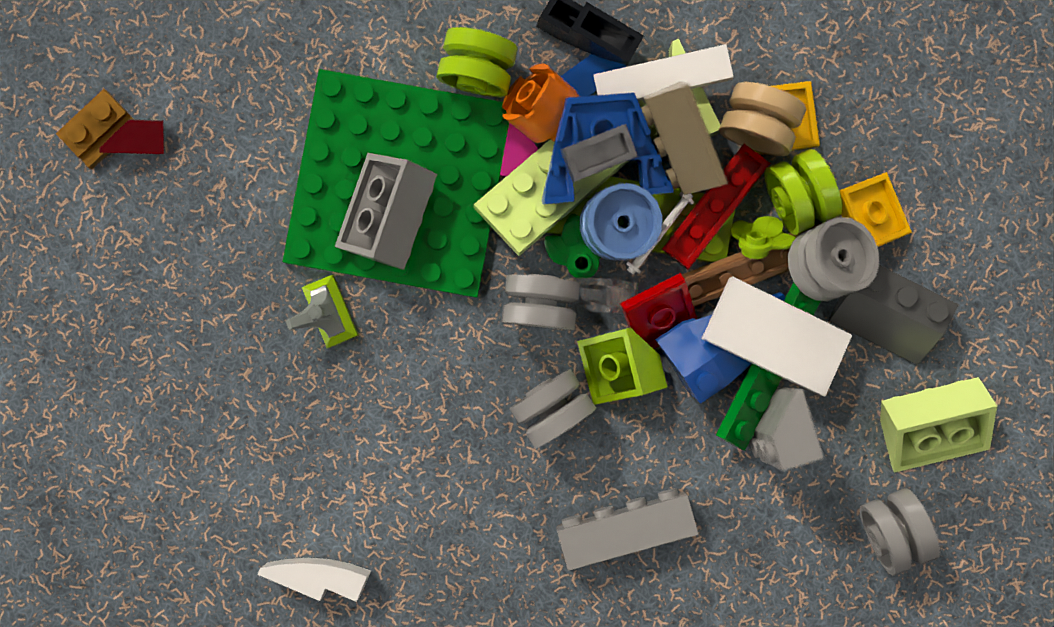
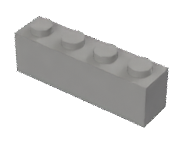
[556,488,699,571]

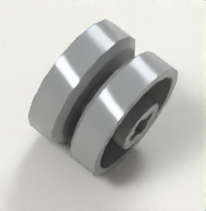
[788,217,880,301]
[502,274,580,330]
[509,368,597,449]
[859,488,940,576]

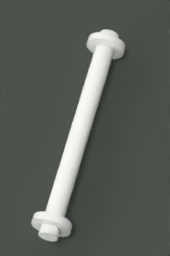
[626,192,694,275]

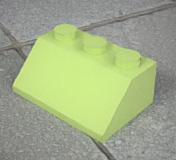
[880,377,997,473]

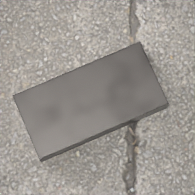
[560,124,638,182]

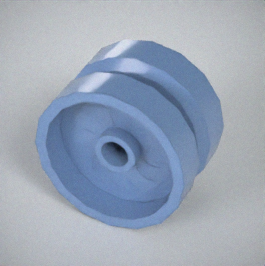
[579,183,662,261]

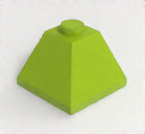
[577,328,668,405]

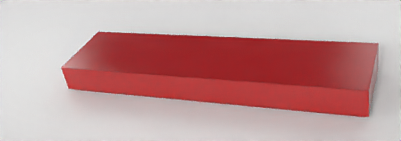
[661,143,771,270]

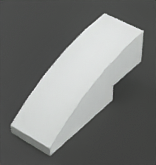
[257,558,371,602]

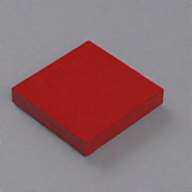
[620,273,697,349]

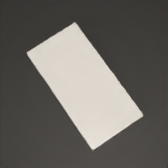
[702,277,852,397]

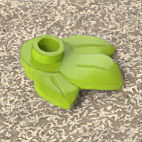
[731,216,796,259]

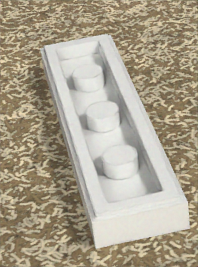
[594,44,734,101]

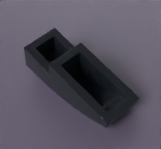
[536,0,644,65]

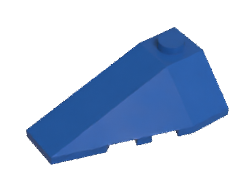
[655,292,786,404]

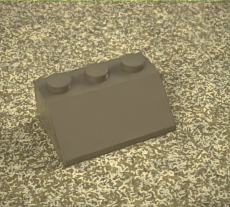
[641,81,727,195]

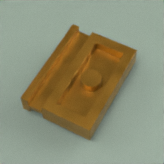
[56,89,133,169]

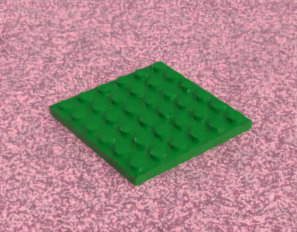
[282,69,509,298]

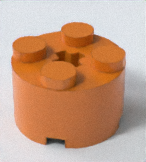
[502,63,580,143]

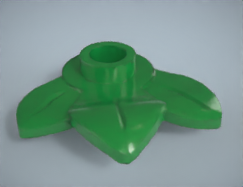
[544,214,601,279]

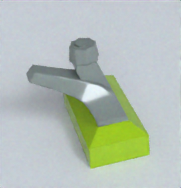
[286,275,359,348]

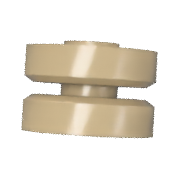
[719,82,806,156]

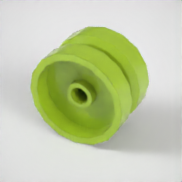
[436,27,518,97]
[764,149,842,235]

